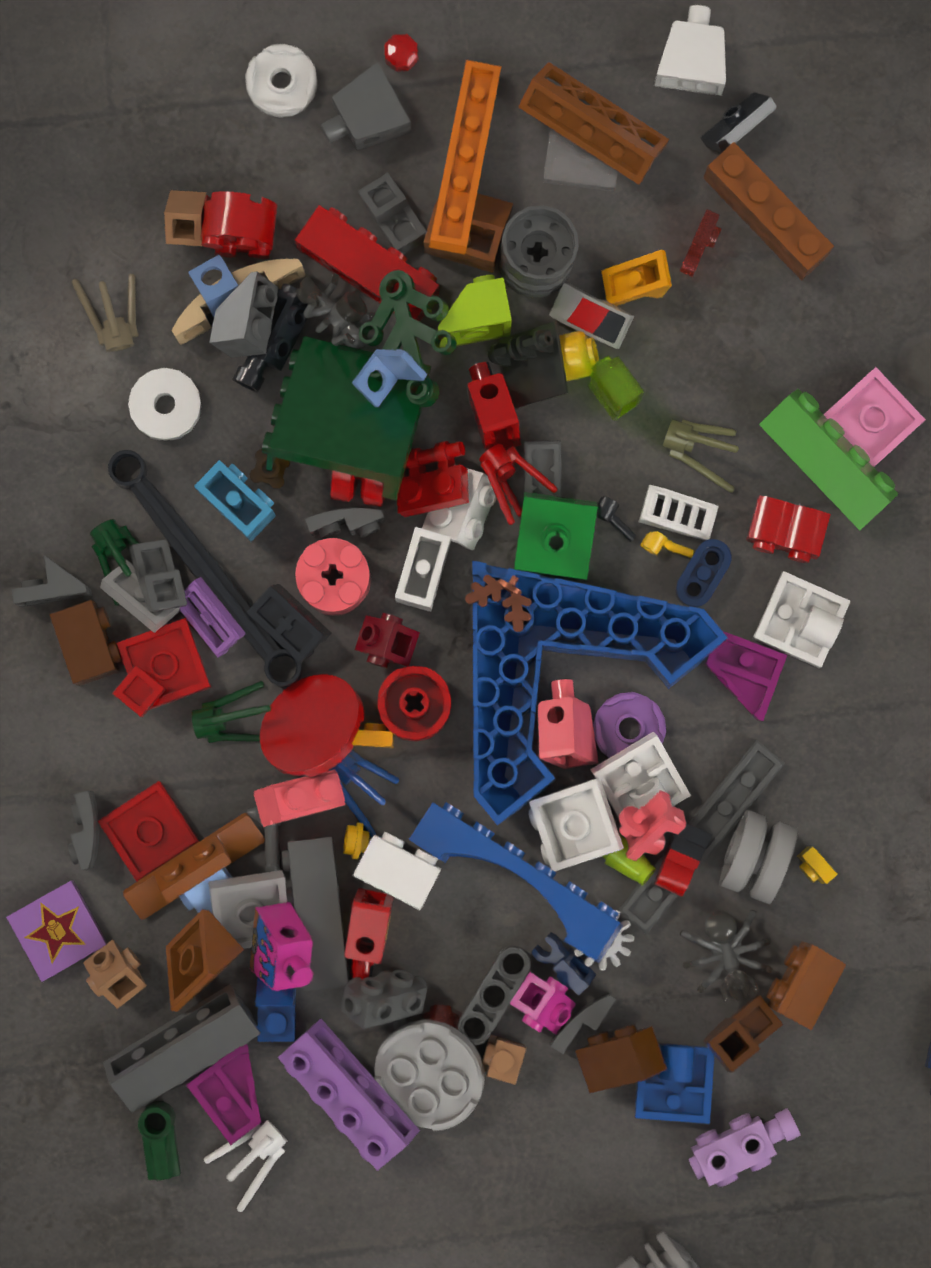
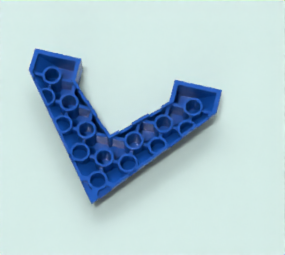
[472,560,728,826]

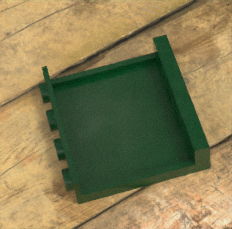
[262,336,431,500]

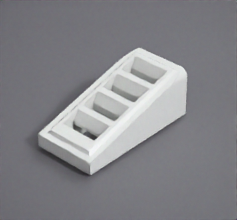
[639,485,718,541]

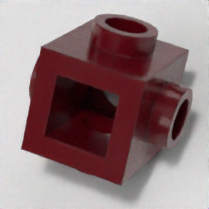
[355,613,420,668]

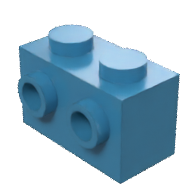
[194,460,276,542]

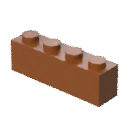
[703,142,834,281]

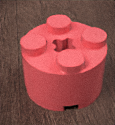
[295,538,371,616]

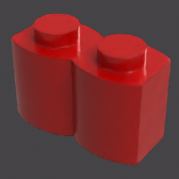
[746,495,831,563]

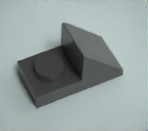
[11,555,92,607]

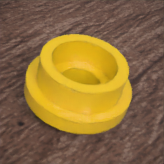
[343,822,369,860]

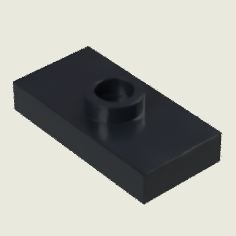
[700,92,777,153]

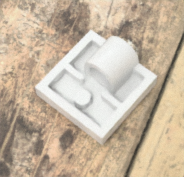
[753,571,850,668]
[590,732,691,818]

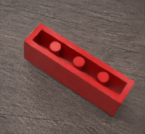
[295,205,440,322]

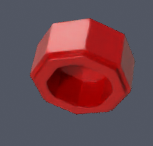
[384,34,418,71]

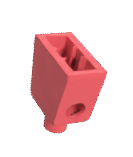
[538,679,598,769]

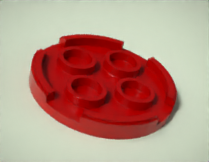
[260,674,364,777]

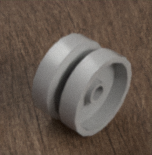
[719,810,797,904]

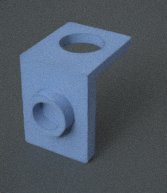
[189,255,239,318]
[352,349,427,407]

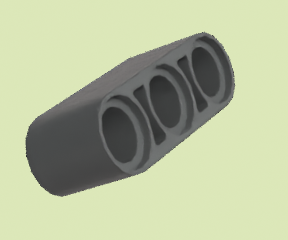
[458,946,530,1045]

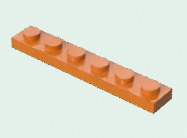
[429,60,501,254]

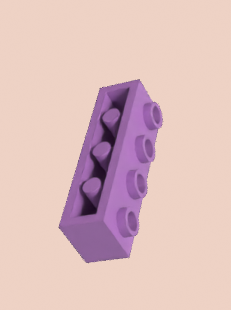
[278,1019,420,1171]

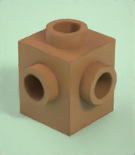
[83,940,147,1009]

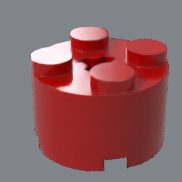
[200,191,278,259]
[377,666,452,742]

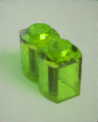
[588,355,645,421]

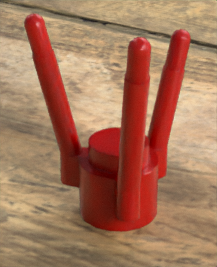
[479,444,557,525]

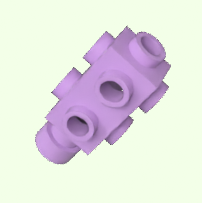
[688,1108,801,1187]

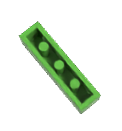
[759,388,899,531]

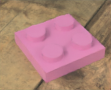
[824,367,926,467]

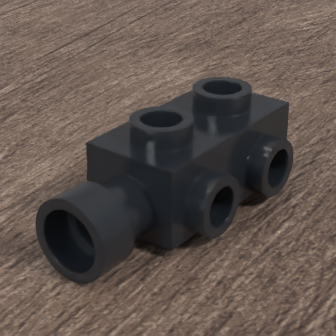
[232,284,308,392]

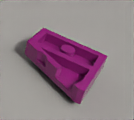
[705,631,787,722]
[186,1044,261,1145]

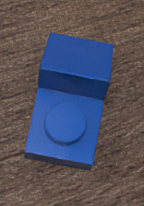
[255,977,296,1042]

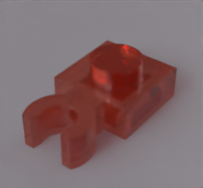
[679,209,722,277]

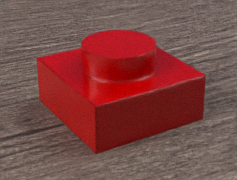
[112,665,166,718]

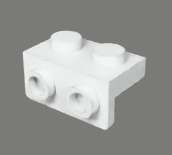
[422,468,496,550]

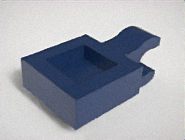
[531,932,597,996]

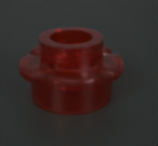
[422,1005,459,1028]

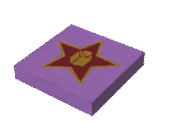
[6,880,108,982]

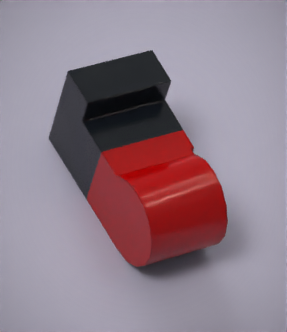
[655,823,712,897]

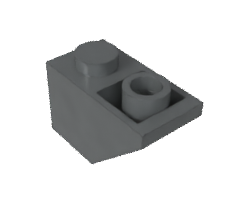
[209,271,279,358]

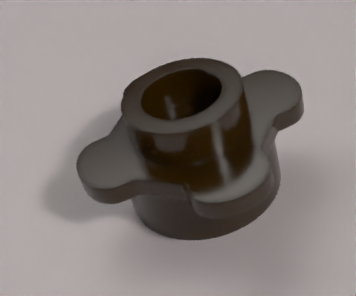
[249,449,290,489]

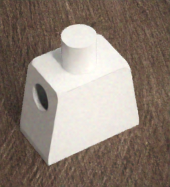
[654,5,726,95]

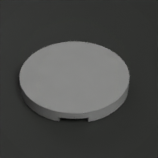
[374,1020,485,1131]

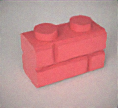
[254,769,345,827]

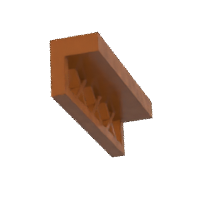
[518,62,670,185]

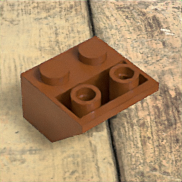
[423,193,513,273]
[766,941,846,1031]

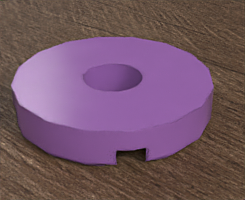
[593,692,666,758]

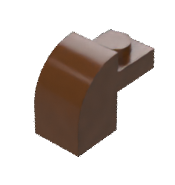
[704,995,783,1073]

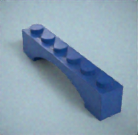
[409,802,624,963]

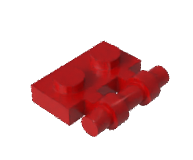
[397,441,469,517]

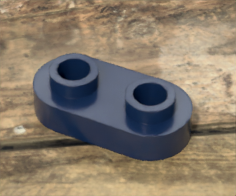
[675,539,732,608]

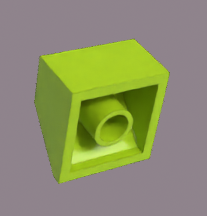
[438,275,512,348]

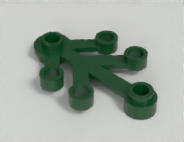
[358,270,457,407]

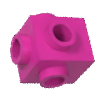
[510,972,576,1034]

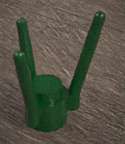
[90,519,140,606]
[191,681,271,743]

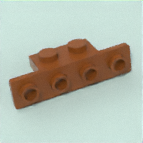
[123,813,265,920]

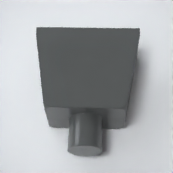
[320,63,411,150]

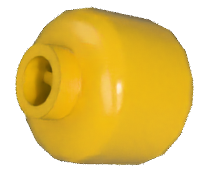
[559,331,599,381]

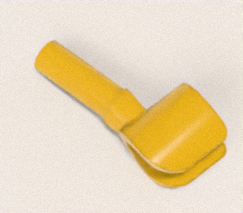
[640,531,694,558]

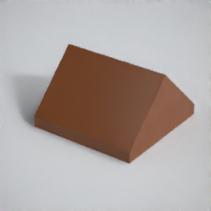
[166,909,244,1012]

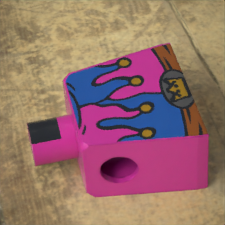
[250,902,313,991]

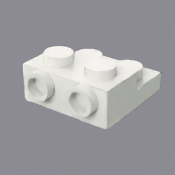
[529,778,624,872]

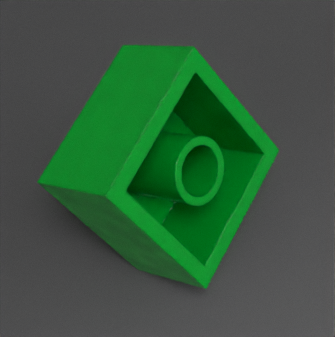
[514,492,598,580]

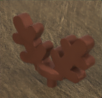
[465,575,532,632]

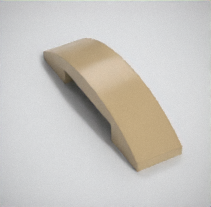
[172,259,306,346]

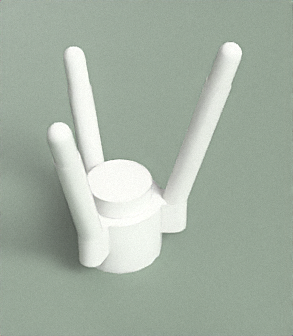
[204,1120,288,1212]

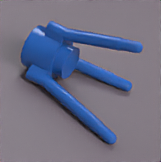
[328,750,399,837]

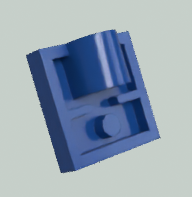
[634,1043,714,1124]

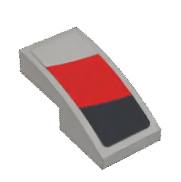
[549,283,634,349]

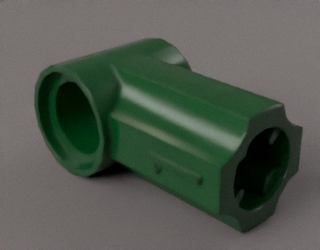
[138,1101,181,1181]

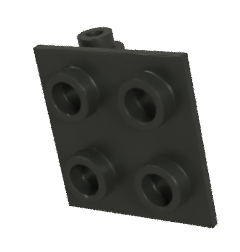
[488,321,569,409]

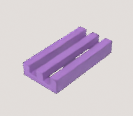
[180,577,246,658]

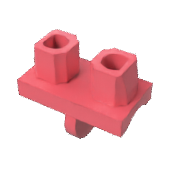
[619,791,686,861]

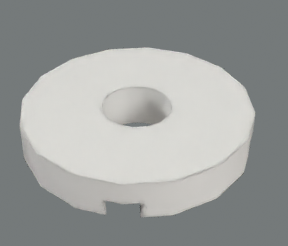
[245,44,317,117]
[128,368,201,441]

